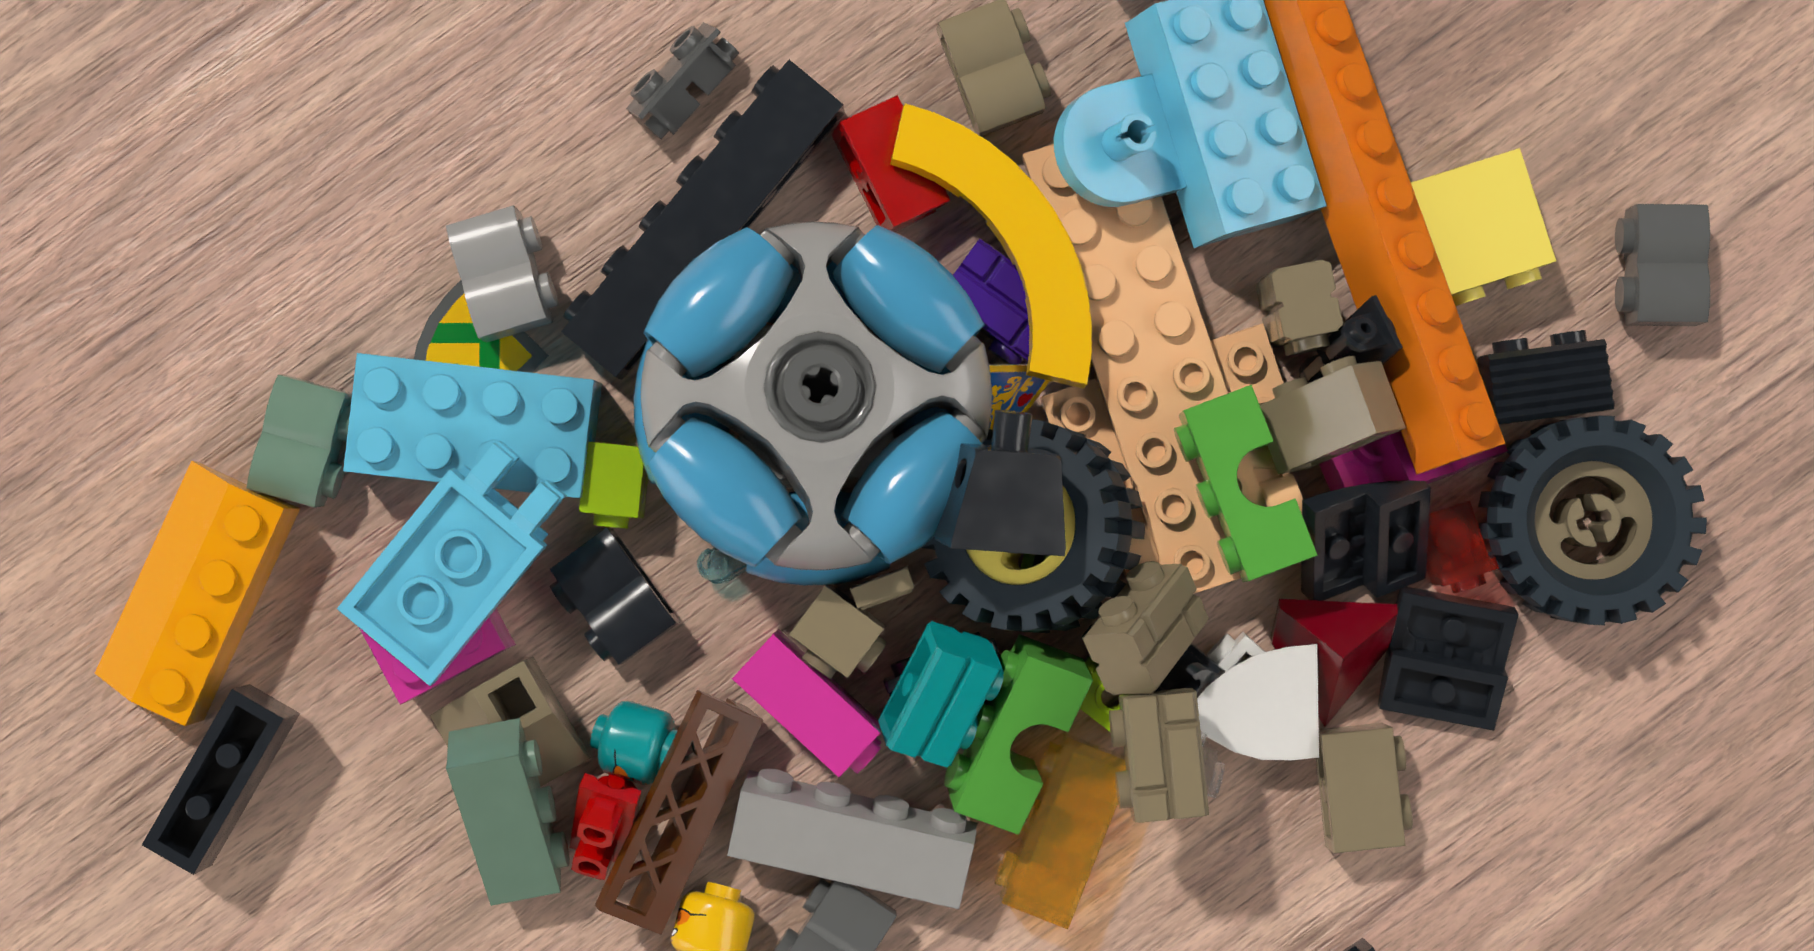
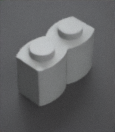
[446,205,558,343]

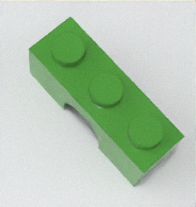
[1174,385,1317,582]
[944,634,1093,835]

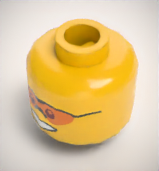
[671,882,755,951]

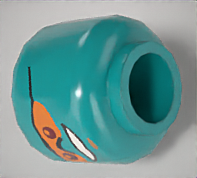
[590,701,678,785]

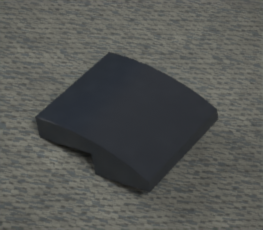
[1301,480,1431,601]
[1378,586,1519,731]

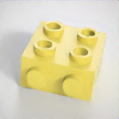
[1411,148,1556,306]

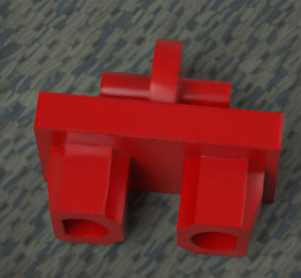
[569,773,642,880]

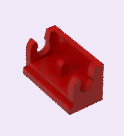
[831,95,950,232]

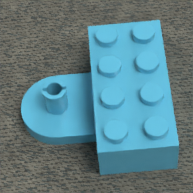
[1054,0,1327,248]

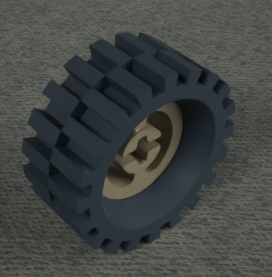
[1477,415,1707,626]

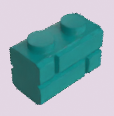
[878,621,1004,768]

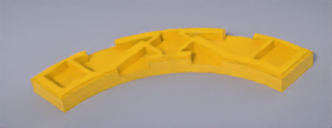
[890,103,1092,389]

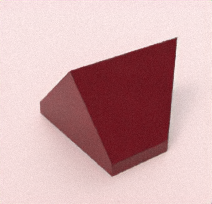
[1271,599,1398,727]

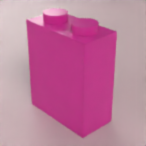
[732,629,882,777]

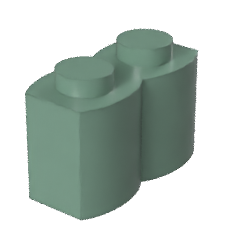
[247,375,352,508]

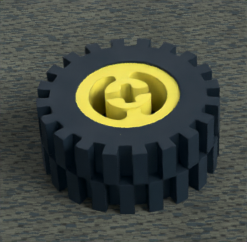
[920,419,1145,633]

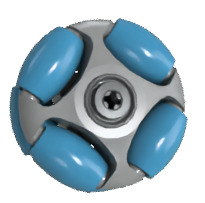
[634,221,992,586]

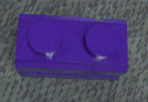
[953,239,1029,365]

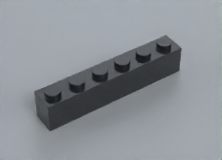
[561,59,845,380]

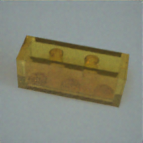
[994,732,1126,929]

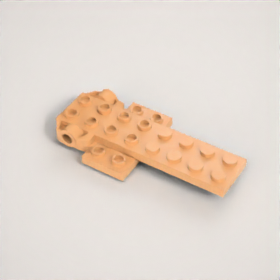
[1022,144,1303,594]

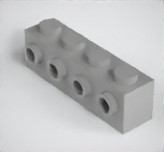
[727,769,978,909]

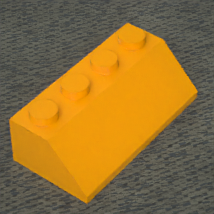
[95,461,300,726]

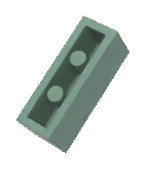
[446,718,570,906]

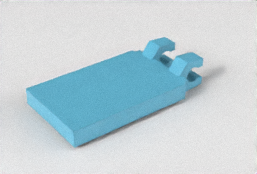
[337,442,567,686]

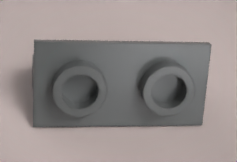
[626,22,739,140]

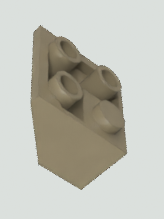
[430,657,591,787]

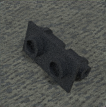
[1299,295,1403,383]

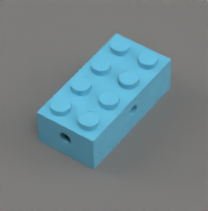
[343,353,602,498]

